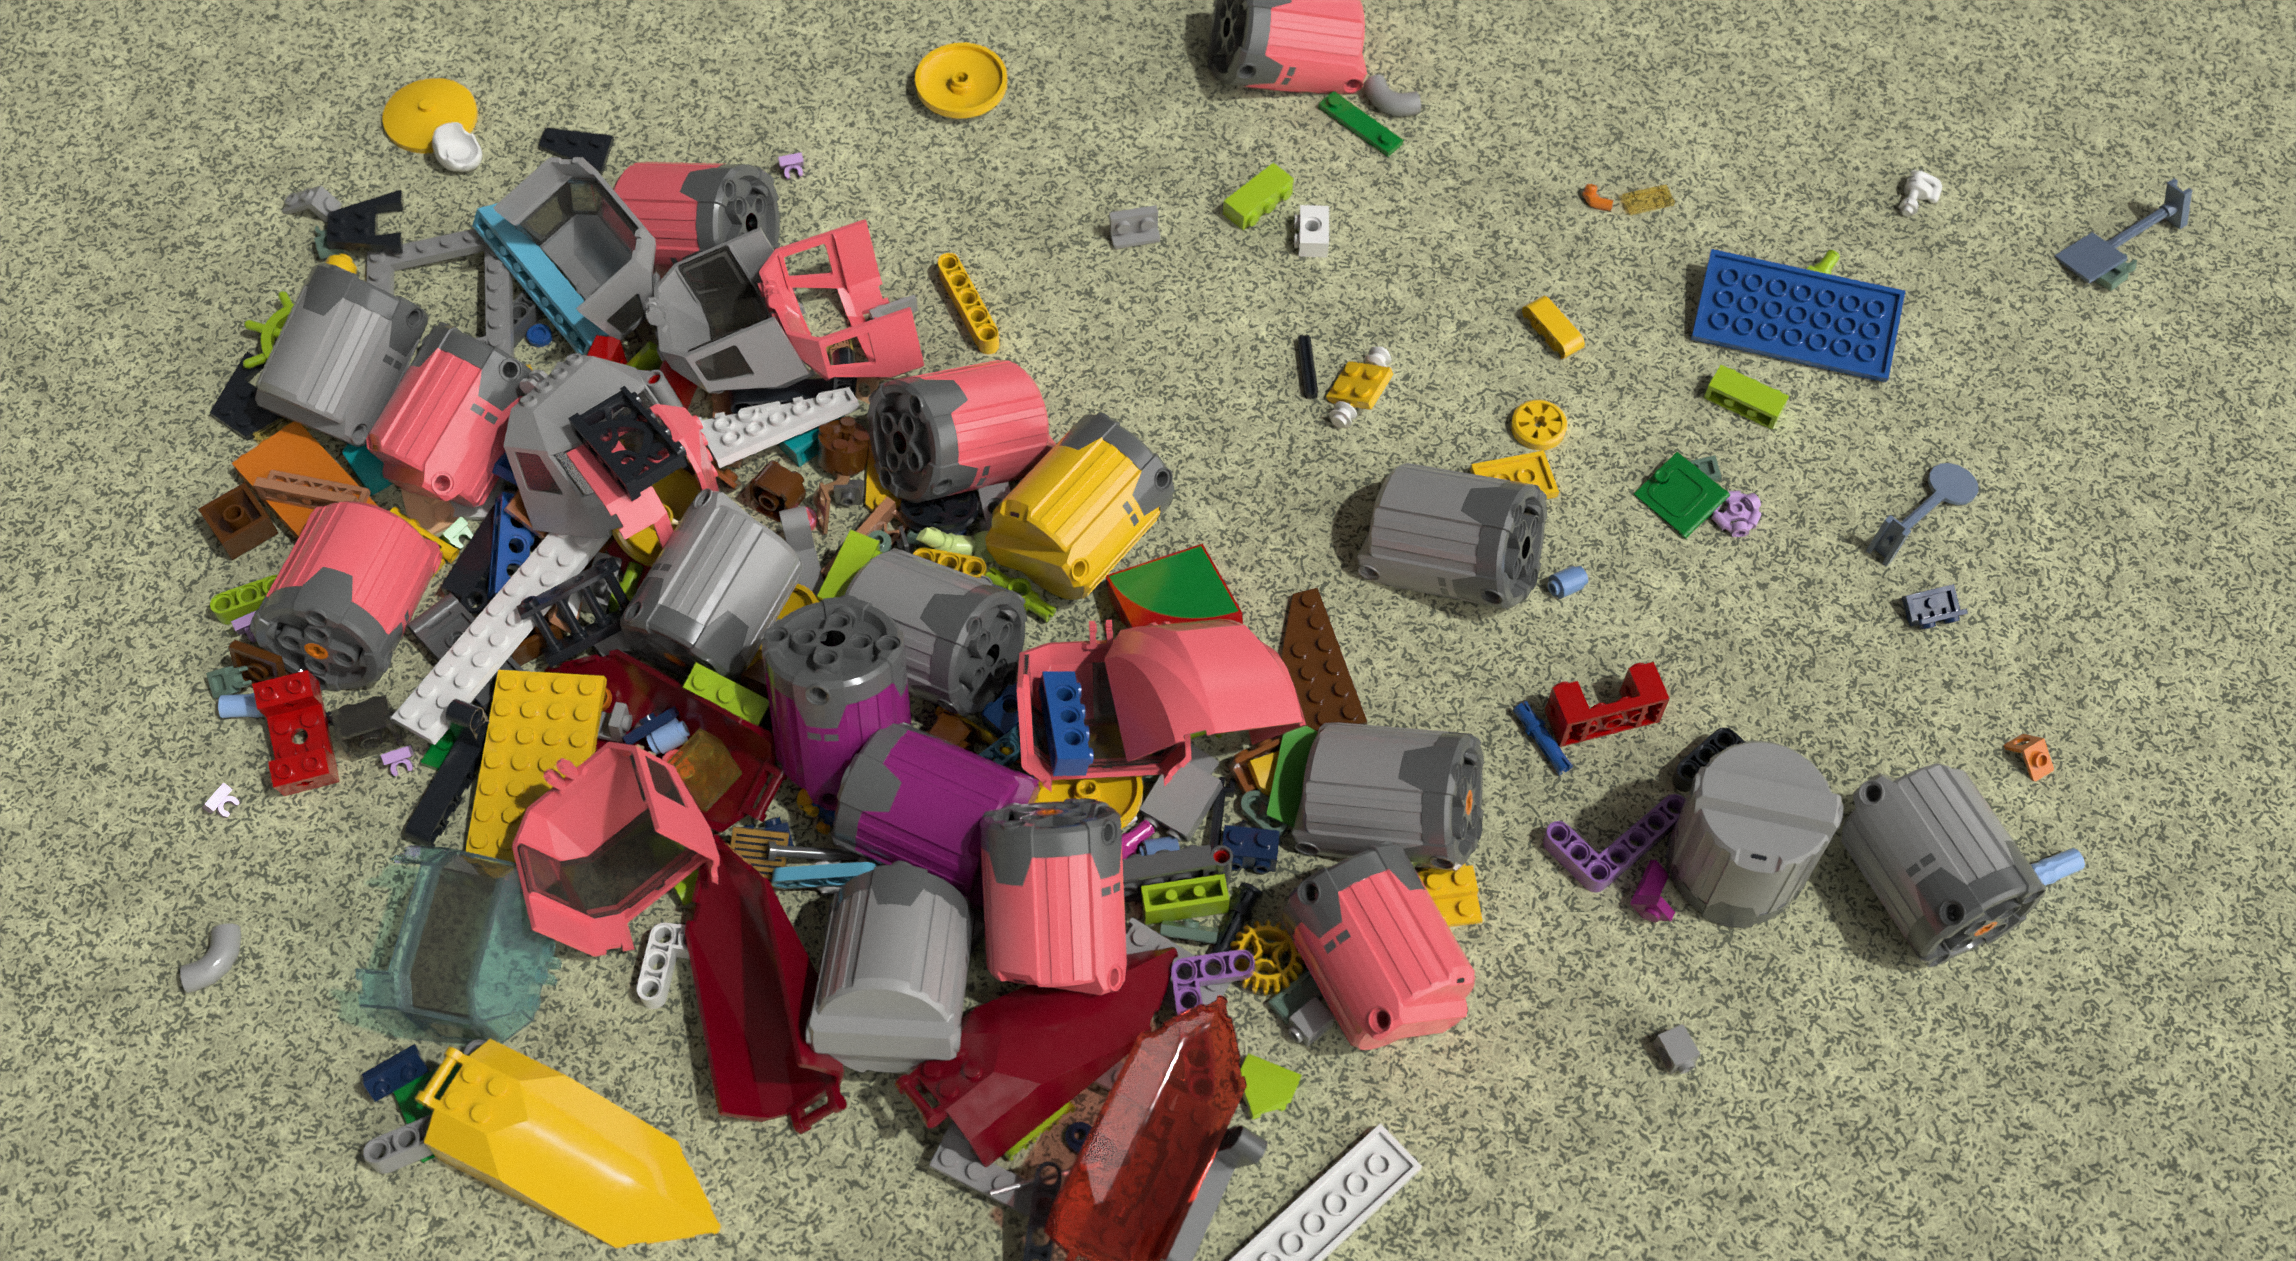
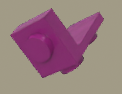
[1630,860,1675,922]

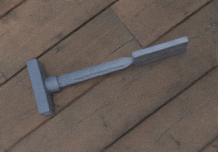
[2055,178,2192,284]

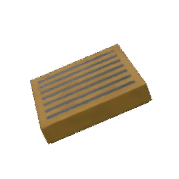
[731,826,789,889]

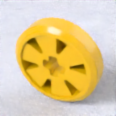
[1511,400,1567,451]

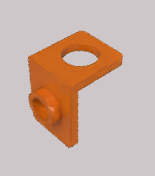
[2003,734,2054,782]

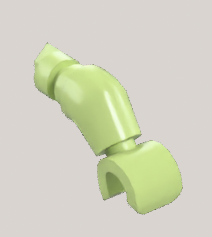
[916,527,996,562]

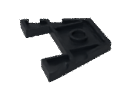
[327,190,404,254]
[210,351,286,441]

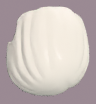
[432,122,482,172]

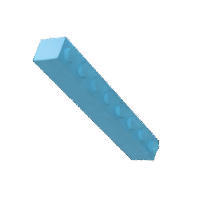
[472,203,610,356]

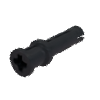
[1210,883,1263,965]

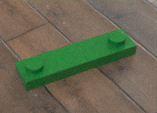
[1318,91,1404,157]

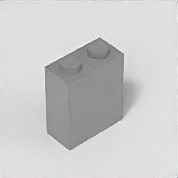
[1140,762,1223,842]

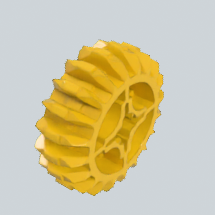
[1230,919,1305,996]

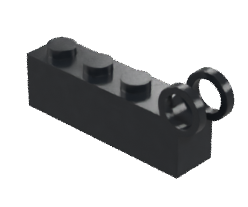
[441,505,520,619]

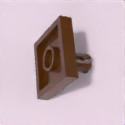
[228,639,286,688]

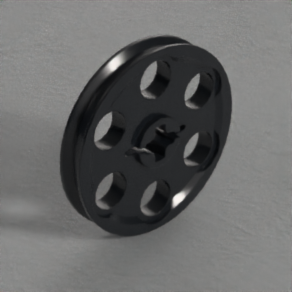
[901,490,978,534]

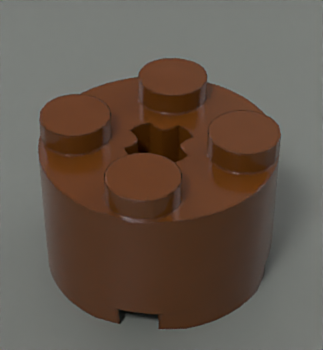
[817,416,870,476]
[745,460,806,522]
[926,711,982,754]

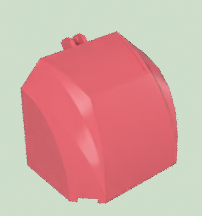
[1104,619,1306,762]

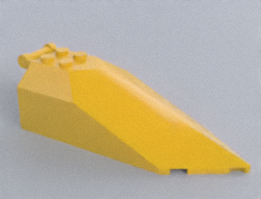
[415,1038,721,1249]

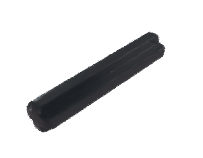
[1297,335,1318,399]

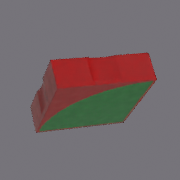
[1106,543,1243,629]

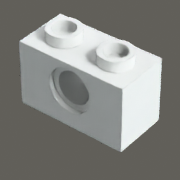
[1294,205,1329,257]

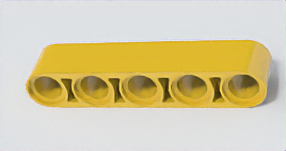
[938,253,1000,355]

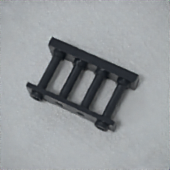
[516,556,630,668]

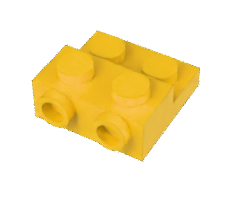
[1418,864,1483,927]

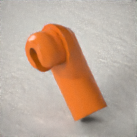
[1582,184,1613,212]

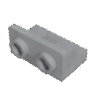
[1109,205,1160,249]

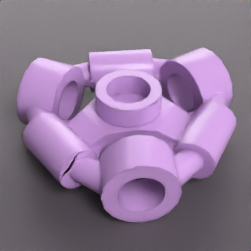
[1712,490,1761,537]

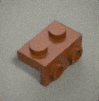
[1229,738,1282,795]

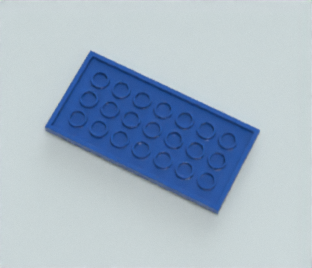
[1691,249,1906,383]

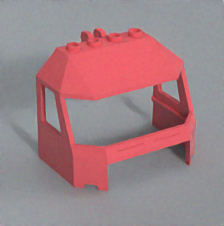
[757,219,924,381]
[566,404,719,588]

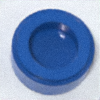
[526,324,552,347]

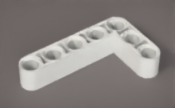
[637,923,690,1009]

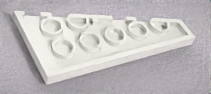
[698,387,860,468]

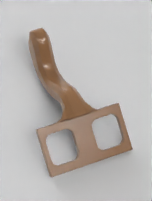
[813,471,850,534]

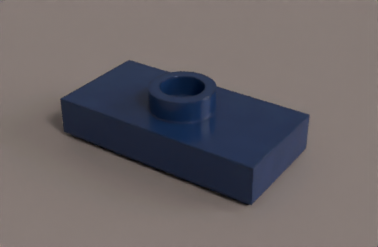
[623,706,680,745]

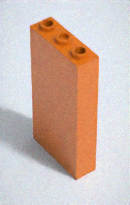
[232,421,379,540]

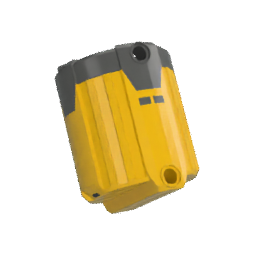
[985,412,1175,600]

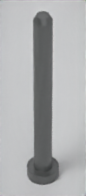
[766,841,861,861]

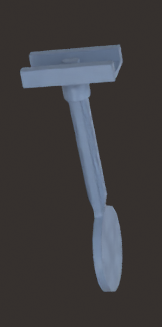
[1866,463,1978,567]

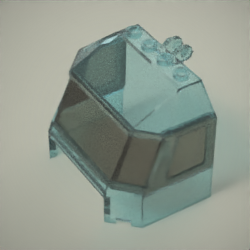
[355,845,562,1044]

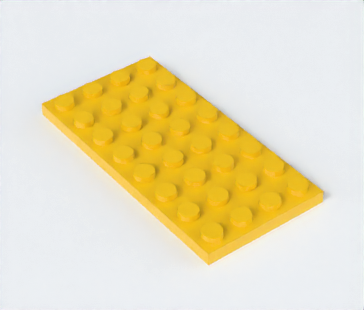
[460,670,607,890]

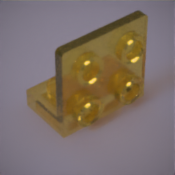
[667,728,742,812]

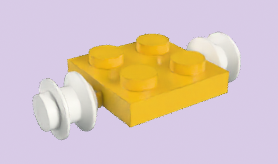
[1326,347,1393,428]

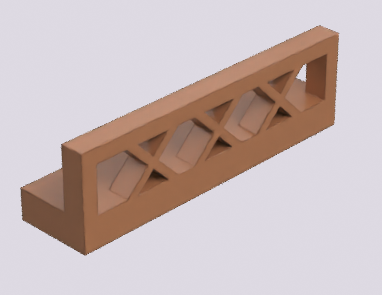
[253,470,371,510]
[821,497,910,581]

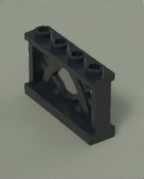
[568,386,687,501]

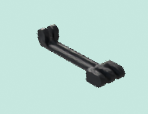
[1209,777,1236,851]

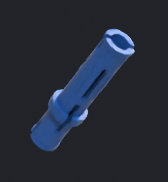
[1513,701,1573,776]

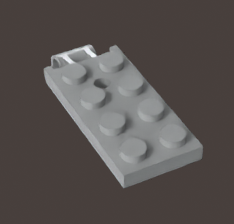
[1125,917,1231,1024]

